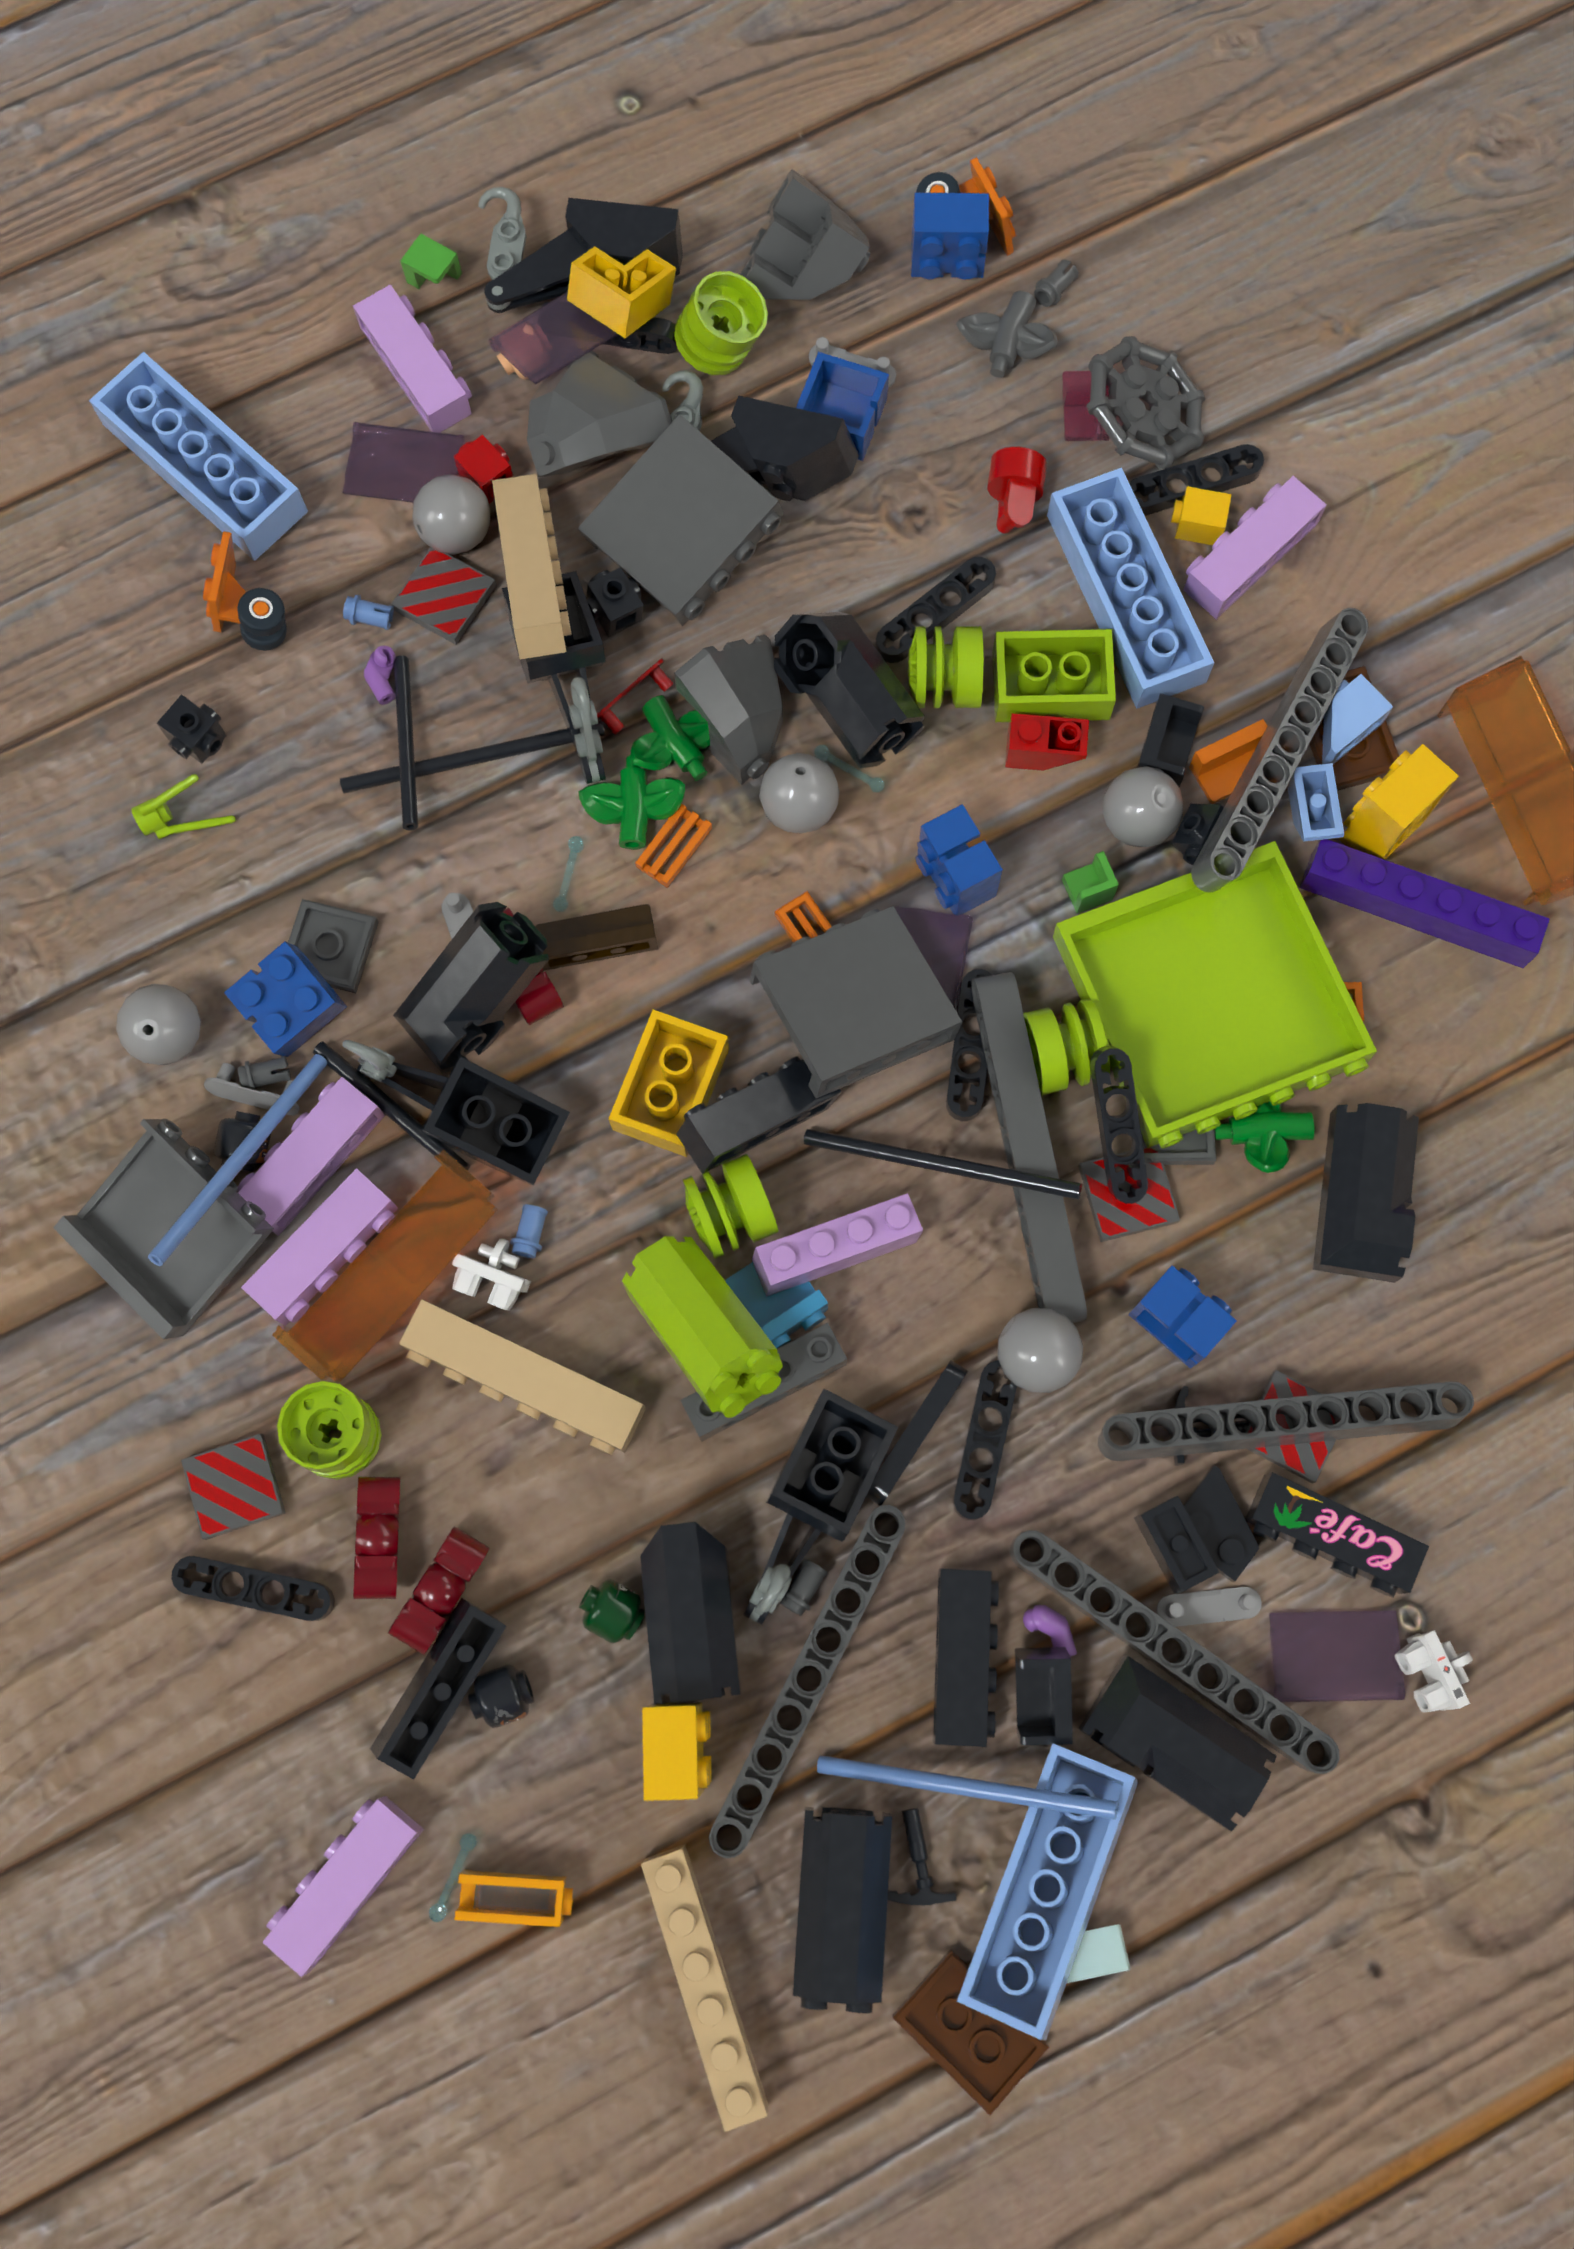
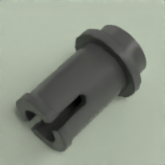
[1034,259,1079,307]
[238,1056,291,1091]
[780,1559,828,1616]

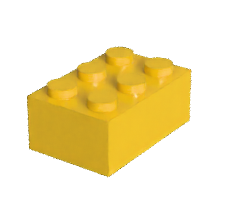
[1340,744,1459,860]
[608,1009,730,1157]
[642,1702,712,1801]

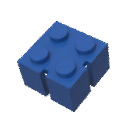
[911,193,989,280]
[796,351,889,461]
[915,804,1003,918]
[224,941,347,1057]
[1128,1266,1237,1369]

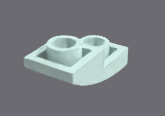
[1067,1924,1131,1983]

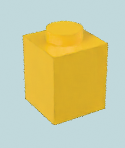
[1171,486,1232,545]

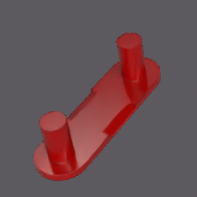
[597,658,674,735]

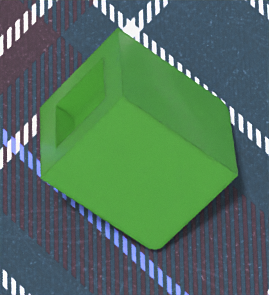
[400,233,462,289]
[1062,851,1119,914]

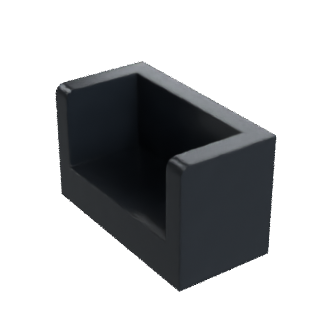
[1137,693,1204,788]
[1134,1496,1220,1593]
[1015,1647,1073,1745]

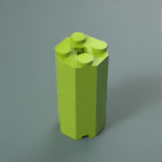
[622,1236,783,1418]

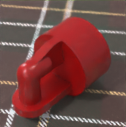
[987,447,1047,534]

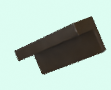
[536,904,658,971]

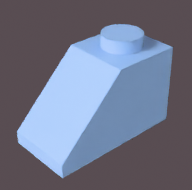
[1322,674,1393,764]
[1288,763,1344,842]

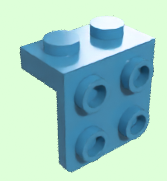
[725,1262,828,1349]

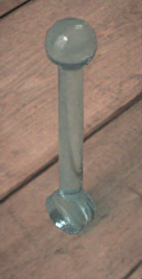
[814,745,885,793]
[553,836,584,912]
[429,1833,477,1922]

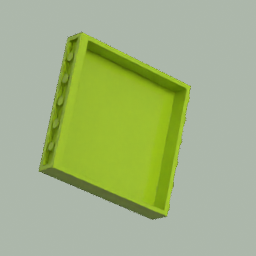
[1053,841,1377,1149]

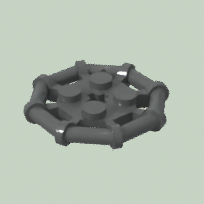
[1087,336,1205,469]

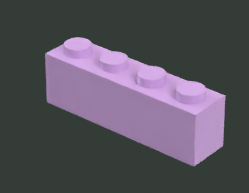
[353,284,472,436]
[1183,476,1327,619]
[237,1077,385,1236]
[241,1168,398,1326]
[752,1193,923,1297]
[262,1796,424,1977]

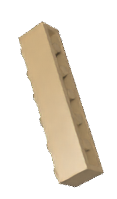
[492,474,572,659]
[399,1299,646,1455]
[641,1844,768,2132]

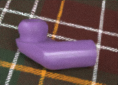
[364,645,396,705]
[1023,1605,1077,1656]

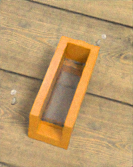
[455,1869,573,1927]

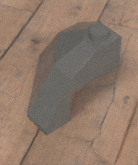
[739,169,871,300]
[527,348,672,477]
[674,635,783,785]

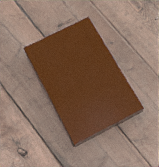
[1309,666,1399,791]
[892,1949,1049,2115]

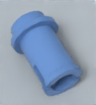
[343,594,394,630]
[510,1204,548,1258]

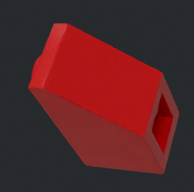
[1005,713,1089,771]

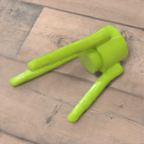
[131,774,236,840]

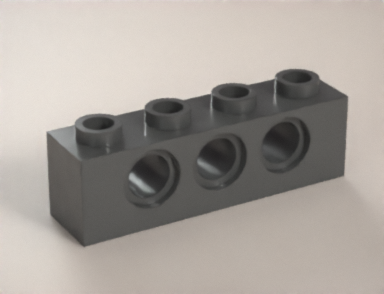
[680,1323,847,1441]

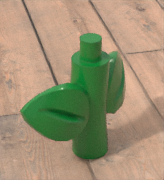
[631,695,710,781]
[578,755,685,850]
[1214,1101,1315,1173]

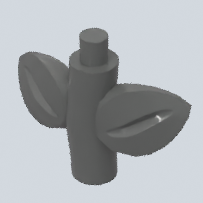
[956,291,1058,378]

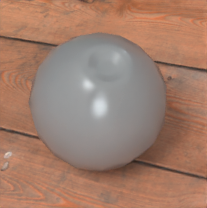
[412,474,490,555]
[759,753,840,834]
[1103,766,1183,848]
[116,984,201,1066]
[998,1308,1083,1393]

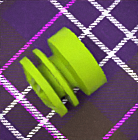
[674,271,768,375]
[908,626,984,708]
[1023,999,1110,1095]
[682,1153,779,1259]
[277,1381,382,1480]

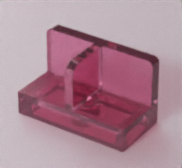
[1062,354,1109,441]

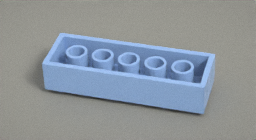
[89,351,308,561]
[1047,468,1214,709]
[957,1743,1138,2040]

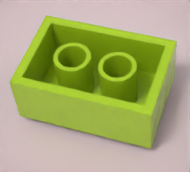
[992,629,1116,722]

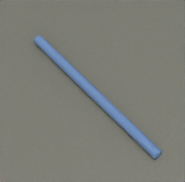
[148,1054,327,1266]
[817,1756,1118,1820]

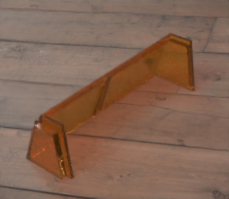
[1437,656,1574,906]
[272,1149,498,1382]

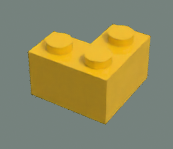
[567,246,676,338]

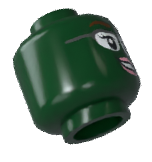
[579,1579,645,1644]

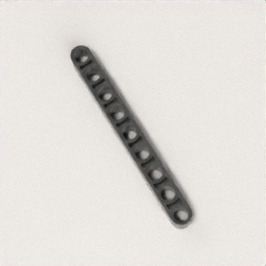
[1191,607,1369,893]
[971,972,1087,1323]
[1098,1382,1474,1461]
[709,1505,906,1858]
[1010,1530,1340,1774]

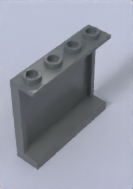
[578,414,784,626]
[749,906,962,1098]
[53,1119,274,1339]

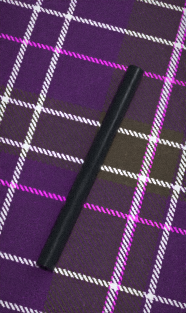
[394,656,418,830]
[313,1041,470,1177]

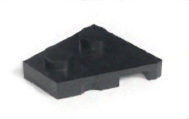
[1183,1465,1260,1582]

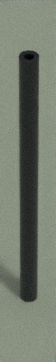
[340,721,605,794]
[804,1129,1082,1200]

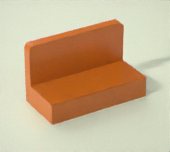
[1189,719,1268,804]

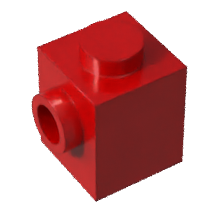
[453,434,513,504]

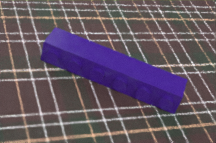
[1299,839,1550,968]

